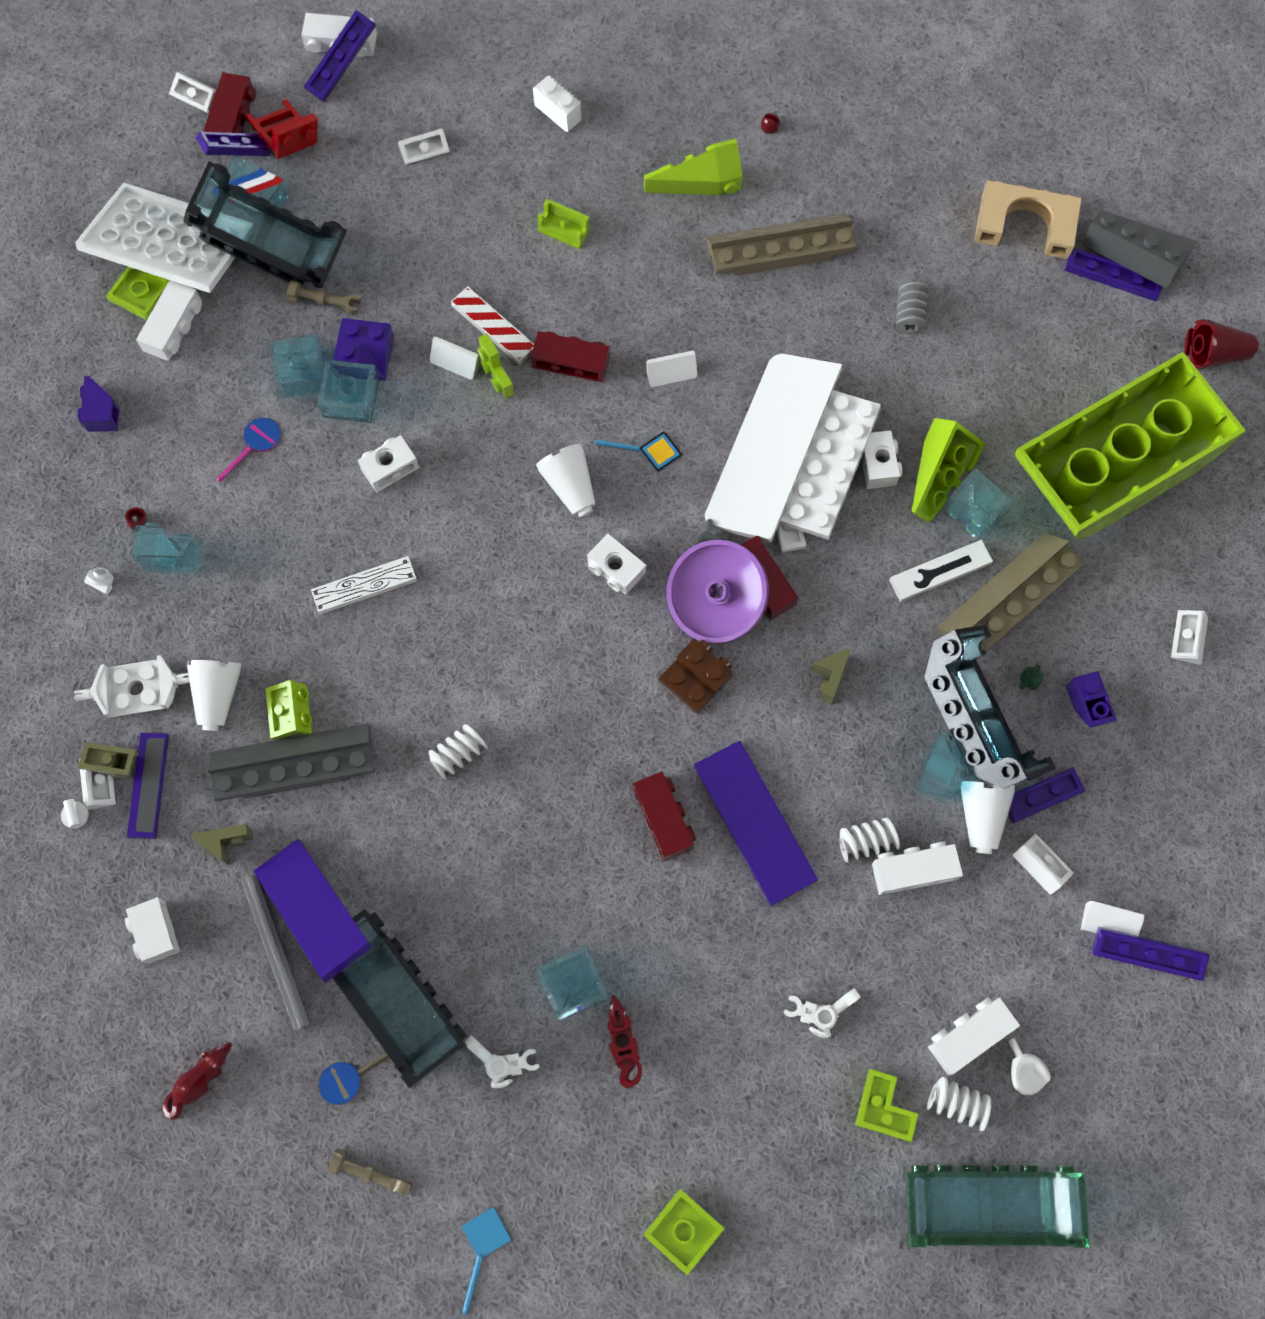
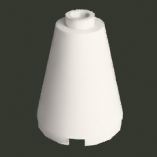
[536,444,596,517]
[187,660,242,731]
[960,781,1015,854]

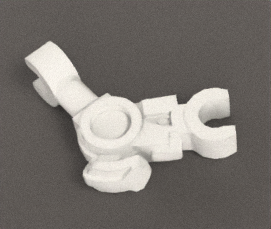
[784,988,861,1038]
[465,1035,539,1088]

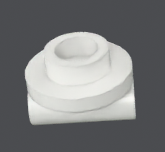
[84,567,114,594]
[61,799,89,829]

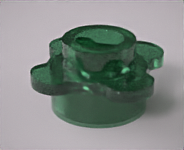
[1019,664,1044,690]

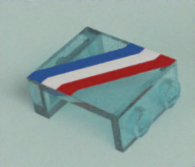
[210,156,288,227]

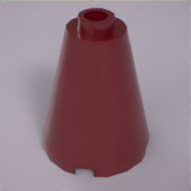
[1184,319,1259,369]

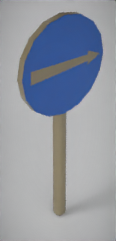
[319,1043,405,1105]

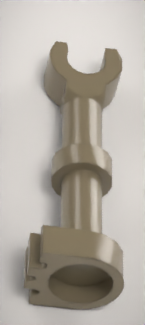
[286,280,361,315]
[327,1149,412,1196]

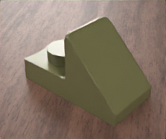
[810,649,850,704]
[78,742,137,779]
[192,824,253,865]

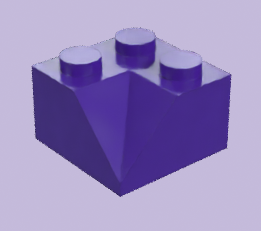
[333,318,394,381]

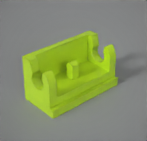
[537,199,590,249]

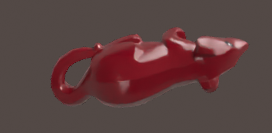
[607,995,642,1088]
[163,1042,232,1120]

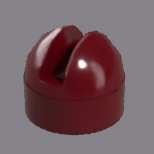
[761,113,780,134]
[125,507,147,530]

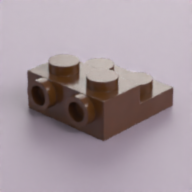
[659,639,733,714]

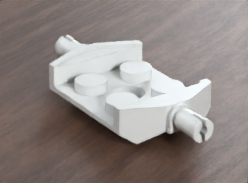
[74,655,190,718]

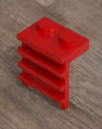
[246,99,318,160]

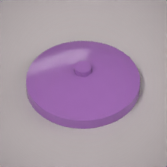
[666,540,769,643]

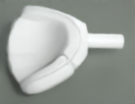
[1008,1038,1051,1095]

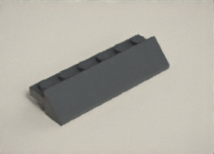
[208,724,375,802]

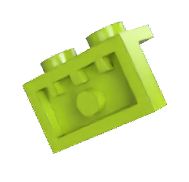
[265,680,312,740]

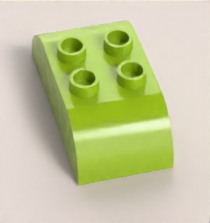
[1015,352,1246,539]

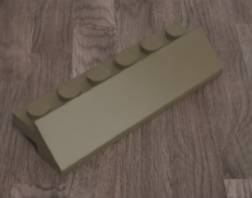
[706,214,857,275]
[936,533,1085,660]

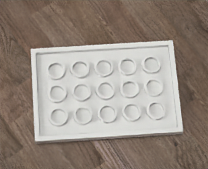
[75,183,254,293]

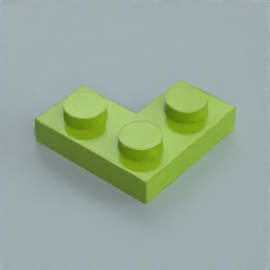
[477,333,514,399]
[855,1069,918,1142]

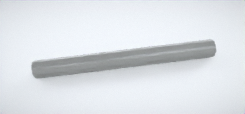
[241,875,310,1030]

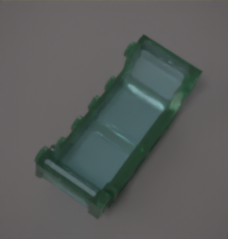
[903,1165,1090,1248]

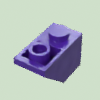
[78,376,120,432]
[1066,671,1117,728]

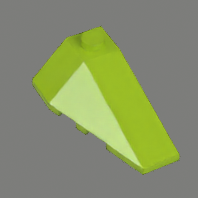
[644,138,743,195]
[911,418,985,523]

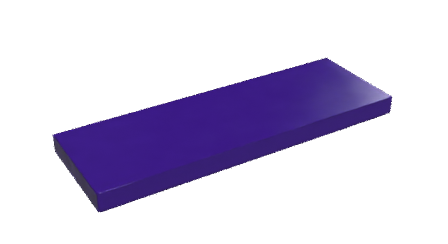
[693,741,818,907]
[254,839,372,983]

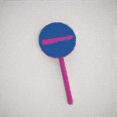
[217,418,281,482]

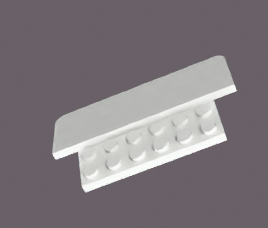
[705,354,881,543]

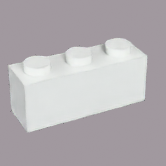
[301,13,377,57]
[136,280,202,361]
[872,841,963,895]
[928,997,1020,1075]

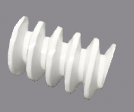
[428,724,488,781]
[839,818,900,862]
[927,1077,991,1132]

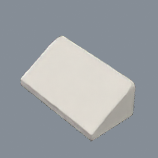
[169,72,216,113]
[398,128,450,165]
[430,336,480,380]
[646,350,697,387]
[1171,610,1208,665]
[79,759,116,810]
[1013,833,1074,895]
[1081,901,1145,936]

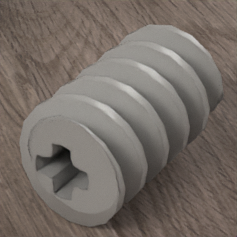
[895,278,929,334]

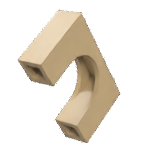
[974,180,1082,259]

